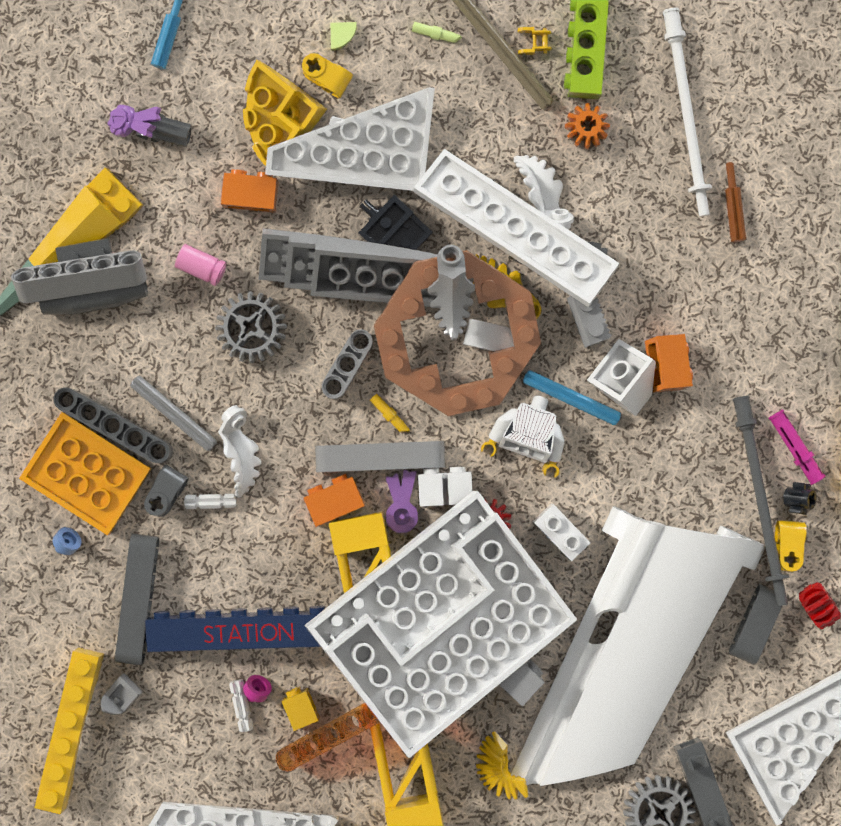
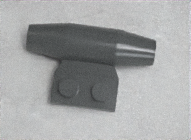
[39,238,148,315]

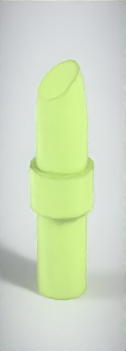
[412,22,462,43]

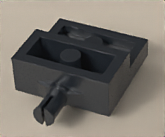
[358,194,433,250]

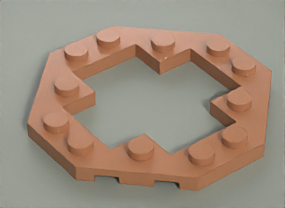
[374,250,541,416]

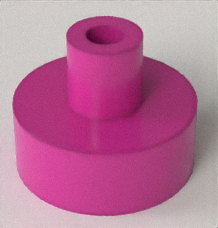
[243,675,272,703]

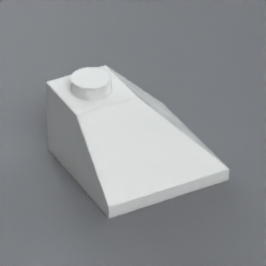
[587,339,656,416]

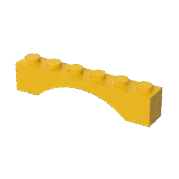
[34,648,104,814]

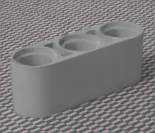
[322,329,373,399]

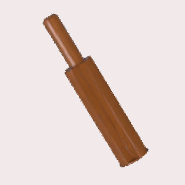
[725,162,747,243]

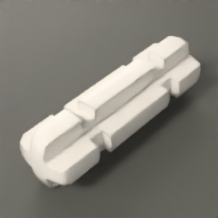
[184,494,237,509]
[229,679,254,732]

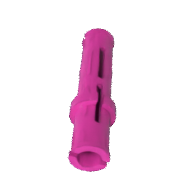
[768,409,826,485]

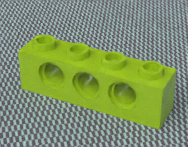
[564,0,609,99]

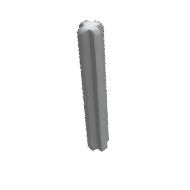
[130,376,217,451]

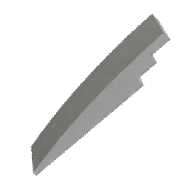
[258,229,473,310]

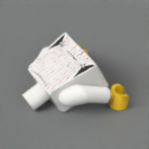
[481,396,564,478]

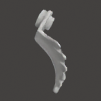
[428,245,475,341]

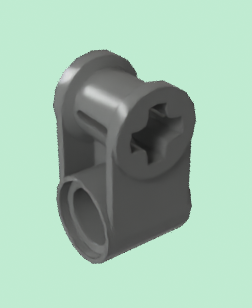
[144,465,189,516]

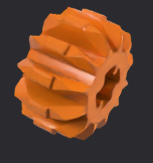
[565,103,610,149]

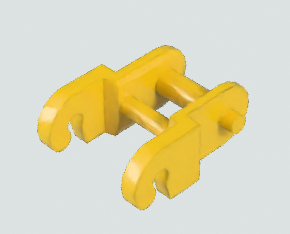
[517,27,552,55]

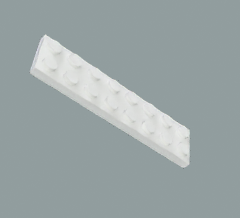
[414,149,619,308]

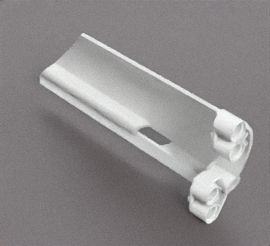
[511,506,766,786]

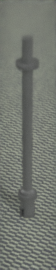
[733,395,790,606]

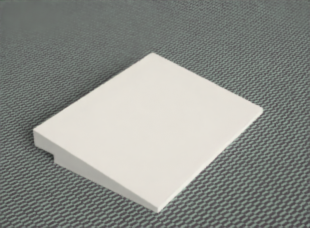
[304,491,577,758]

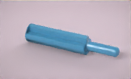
[150,0,183,70]

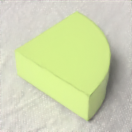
[330,22,357,51]

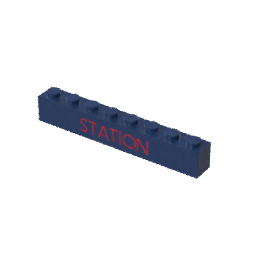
[145,606,325,652]

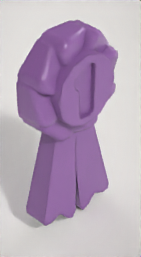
[108,105,161,138]
[386,469,418,533]

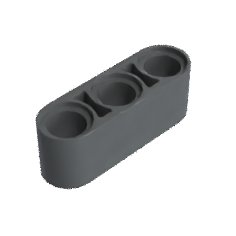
[729,584,782,665]

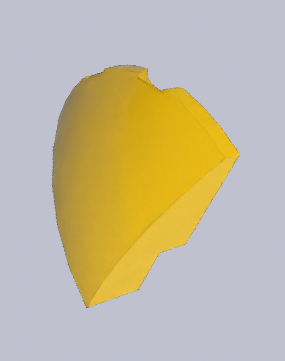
[243,60,327,166]

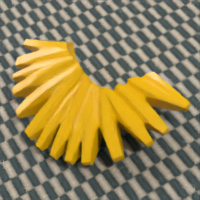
[476,731,528,800]

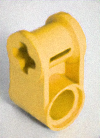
[302,53,353,99]
[775,520,806,572]

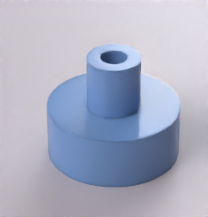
[53,527,82,555]

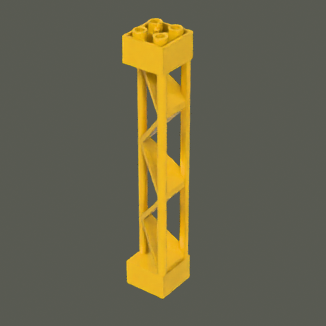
[328,511,444,826]

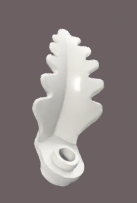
[514,155,574,229]
[218,405,261,498]

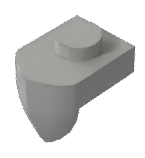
[100,673,143,715]

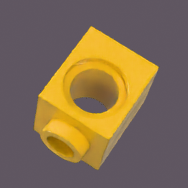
[281,686,320,731]

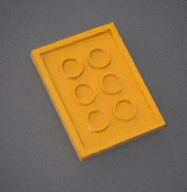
[19,412,152,536]

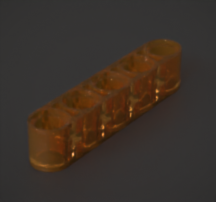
[276,703,380,772]

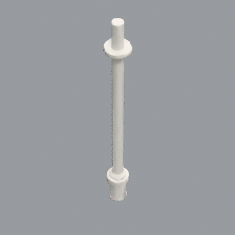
[662,8,712,217]

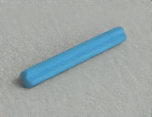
[523,370,621,425]

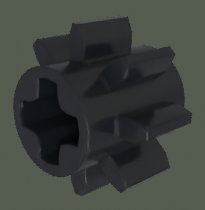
[783,482,817,515]

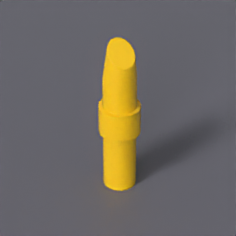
[369,393,410,433]

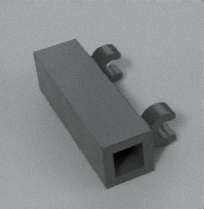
[673,737,733,826]

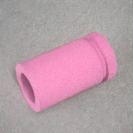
[174,244,227,286]

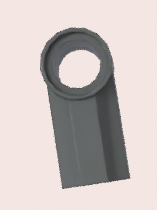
[136,109,192,147]

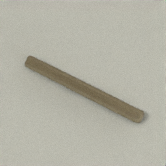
[452,0,553,110]

